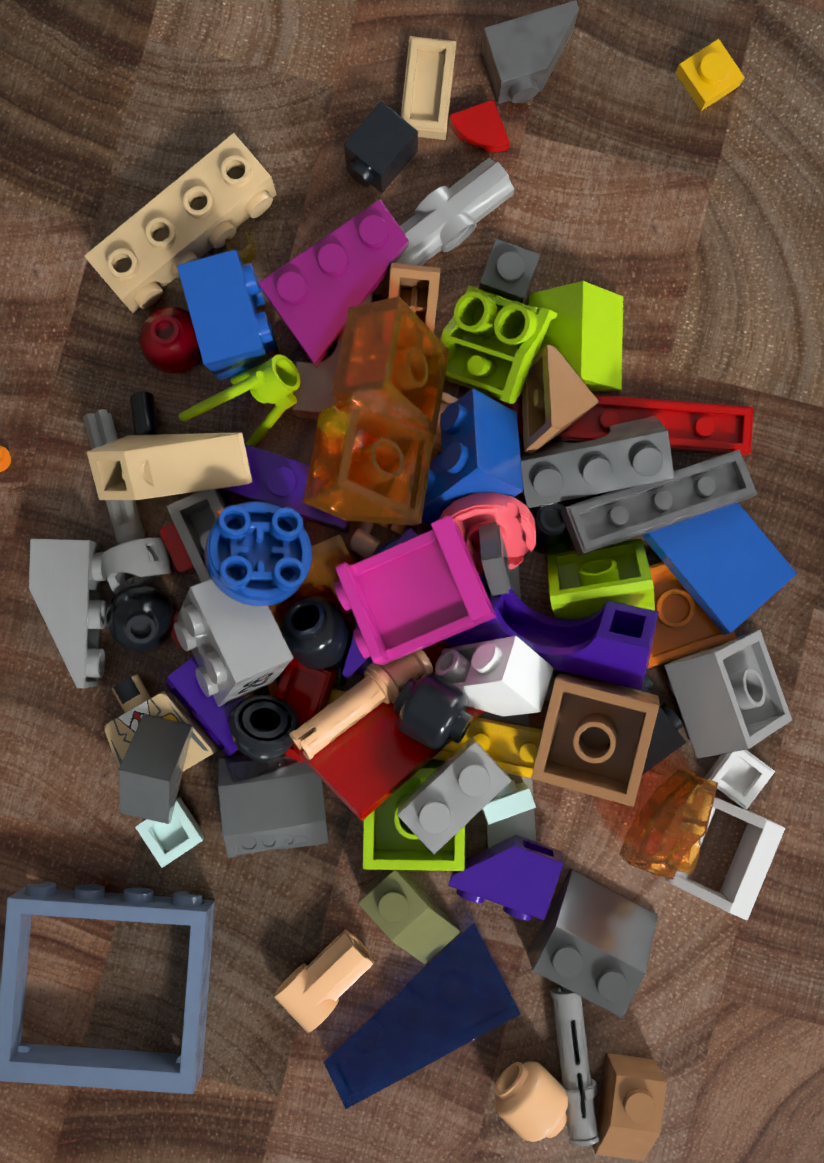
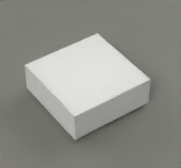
[703,750,775,810]

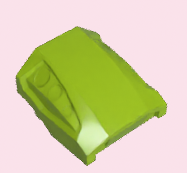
[429,285,558,404]

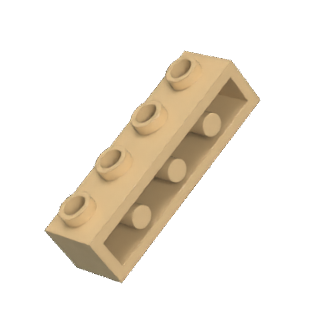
[84,133,277,313]

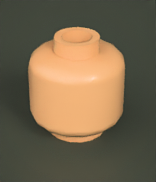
[494,1061,568,1142]

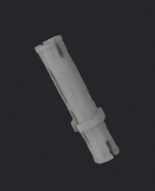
[550,986,600,1147]

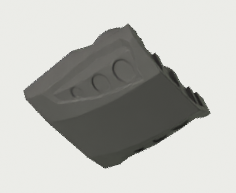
[218,754,330,858]

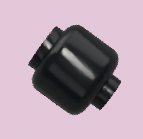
[279,595,352,670]
[393,673,473,751]

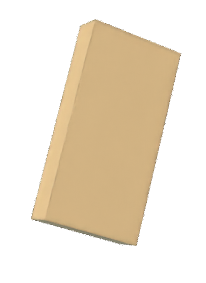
[401,36,456,140]

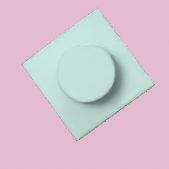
[482,779,536,825]
[135,797,206,868]

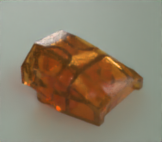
[619,767,718,879]

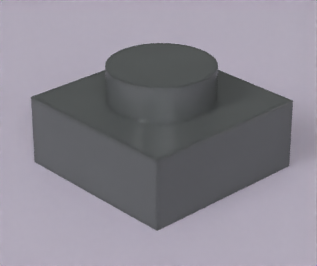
[479,239,540,303]

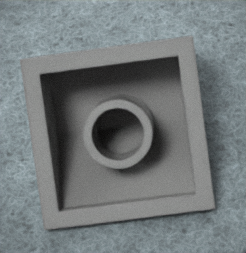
[664,630,792,758]

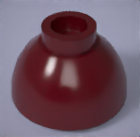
[139,306,202,373]

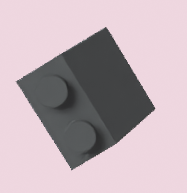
[527,868,658,1018]

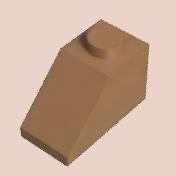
[594,1053,667,1161]

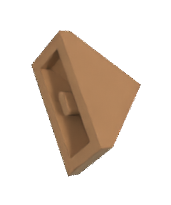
[384,263,441,359]
[521,344,599,454]

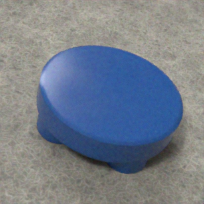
[204,502,312,606]

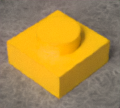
[675,39,745,111]

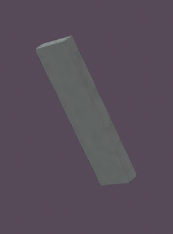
[561,450,757,557]

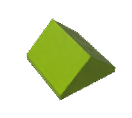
[528,281,623,392]
[547,539,655,619]

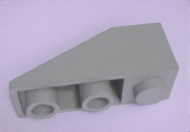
[29,539,107,688]

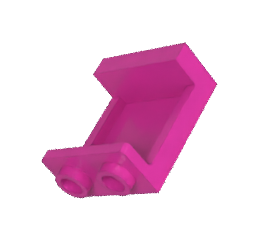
[334,515,497,665]

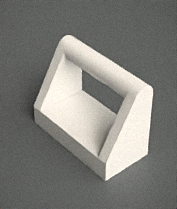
[665,791,785,920]

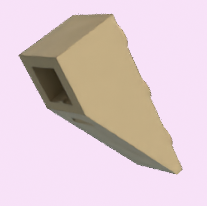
[87,432,252,500]

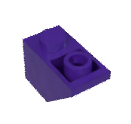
[448,835,564,921]

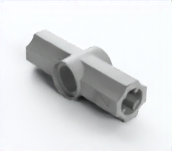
[396,157,515,266]

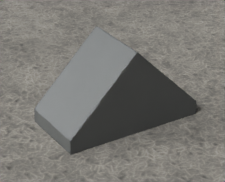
[119,714,194,824]

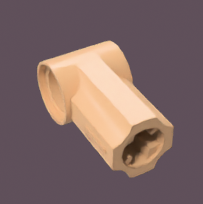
[273,929,374,1033]

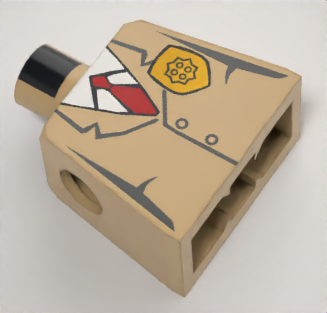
[104,674,220,771]

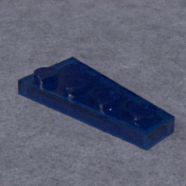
[324,921,521,1109]

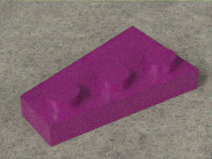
[258,199,409,368]

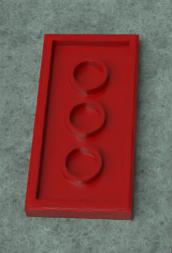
[293,639,484,821]

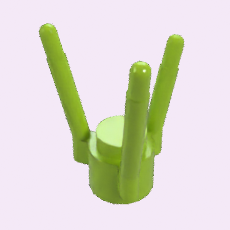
[179,354,301,447]

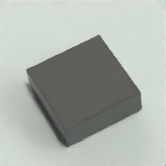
[479,522,511,596]

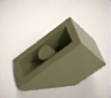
[358,870,461,964]

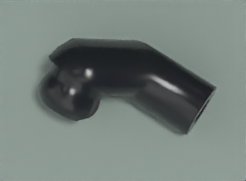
[130,391,158,435]

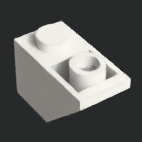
[434,636,553,717]

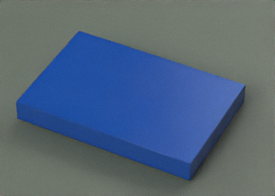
[641,503,797,635]

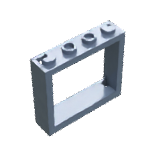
[0,881,215,1094]

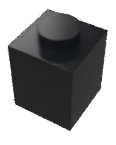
[344,101,418,193]

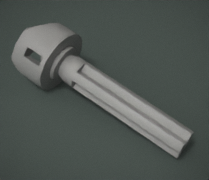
[83,409,173,595]

